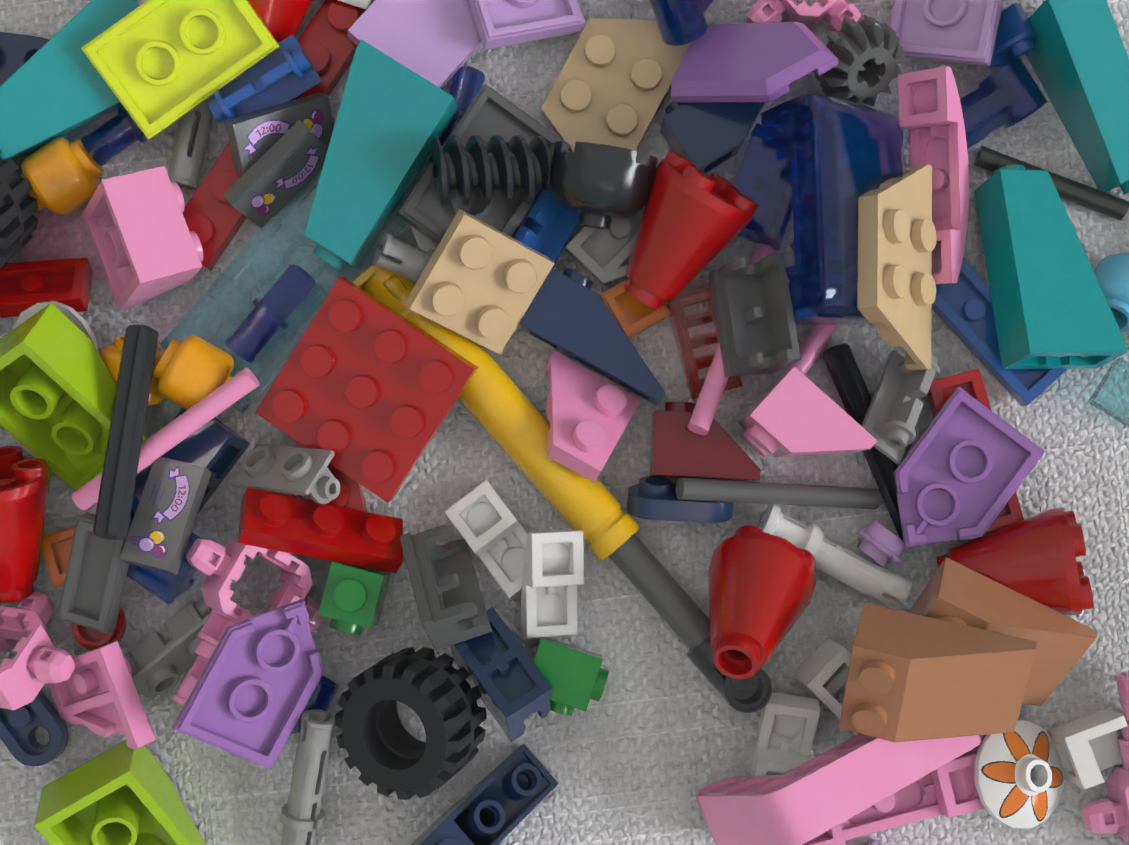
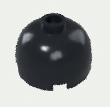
[549,141,659,230]

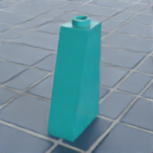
[0,0,140,161]
[1026,0,1129,195]
[304,39,458,270]
[974,164,1127,369]

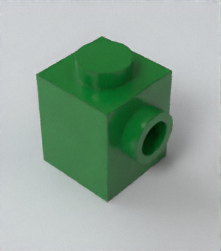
[317,561,392,635]
[533,637,609,716]

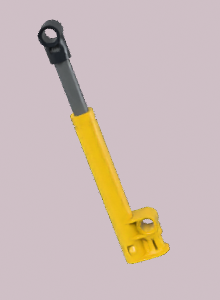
[353,265,772,713]

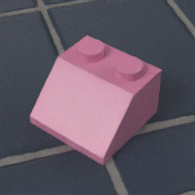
[82,166,203,311]
[737,366,878,457]

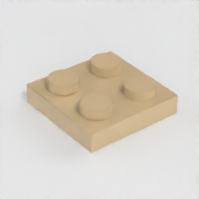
[405,209,555,354]

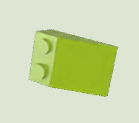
[0,303,146,491]
[34,740,206,845]

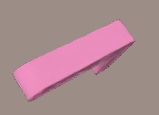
[696,734,983,845]

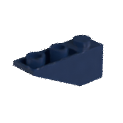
[660,102,766,174]
[410,744,559,845]

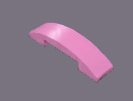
[898,66,969,285]
[802,751,985,845]

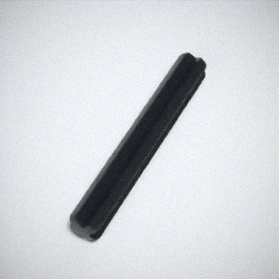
[93,325,159,540]
[823,343,904,542]

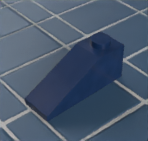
[520,268,665,406]

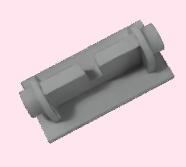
[861,350,940,464]
[229,444,341,504]
[125,598,212,699]

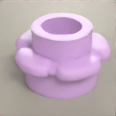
[857,519,906,567]

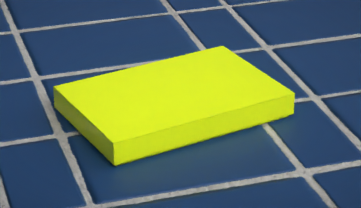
[81,0,280,140]

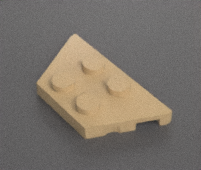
[541,18,703,152]
[857,164,937,371]

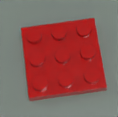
[255,277,478,503]

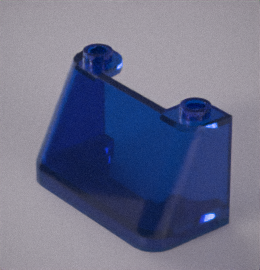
[761,94,904,325]

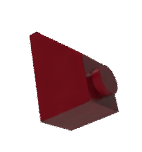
[649,402,760,482]

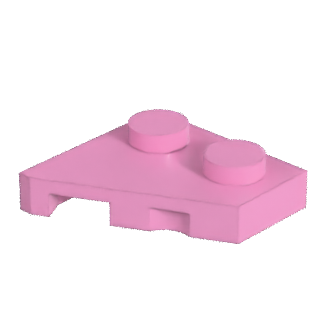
[545,350,642,483]
[48,641,156,750]

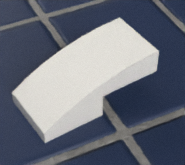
[445,480,528,601]
[521,530,584,638]
[751,692,820,776]

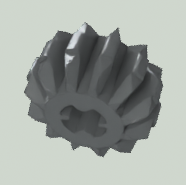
[813,14,907,110]

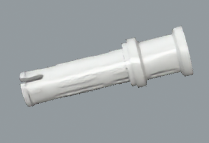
[757,504,912,610]

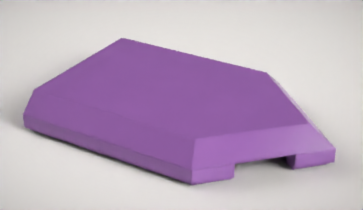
[671,22,839,103]
[893,387,1046,547]
[173,599,324,770]

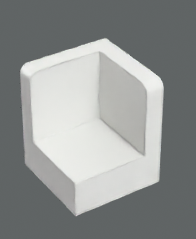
[1047,709,1128,790]

